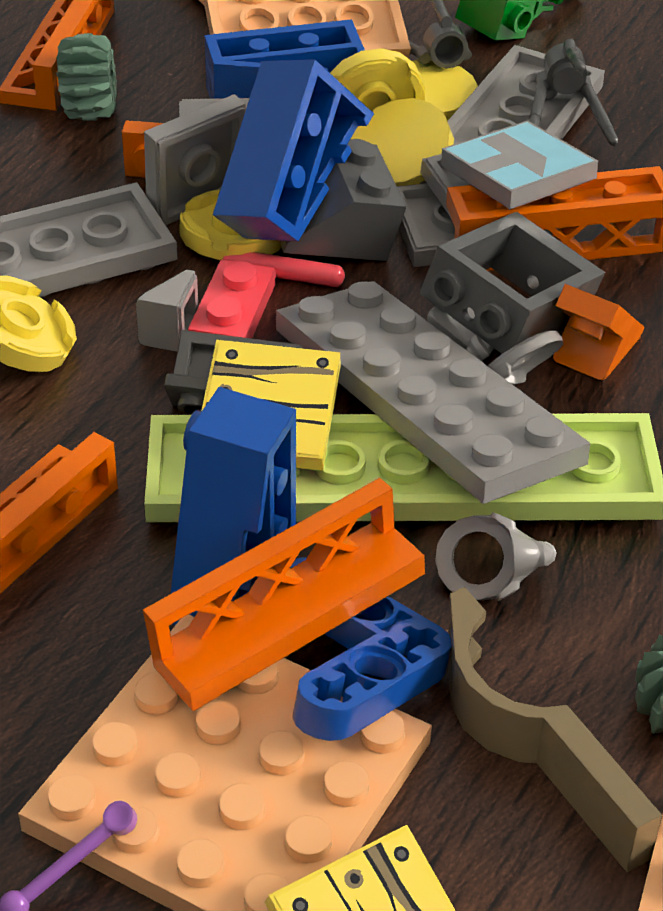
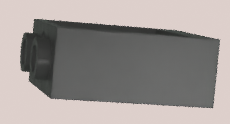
[419,211,606,354]

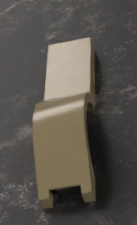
[447,587,662,872]

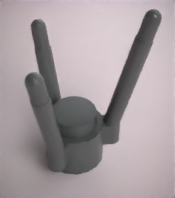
[409,0,472,69]
[529,39,618,146]

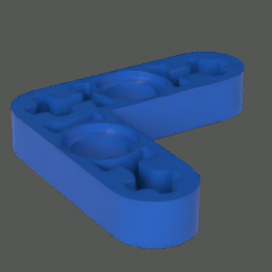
[290,557,452,741]

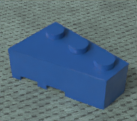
[205,19,365,99]
[213,60,374,241]
[171,387,296,625]

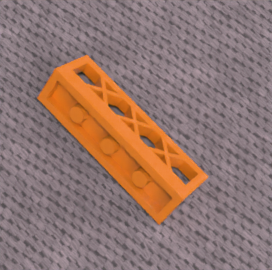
[0,0,115,111]
[446,166,663,271]
[0,432,118,594]
[143,478,425,711]

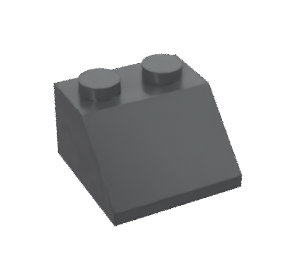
[279,139,406,261]

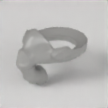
[465,331,563,384]
[435,512,557,601]

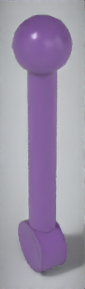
[0,801,137,911]

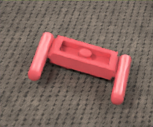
[188,252,345,339]

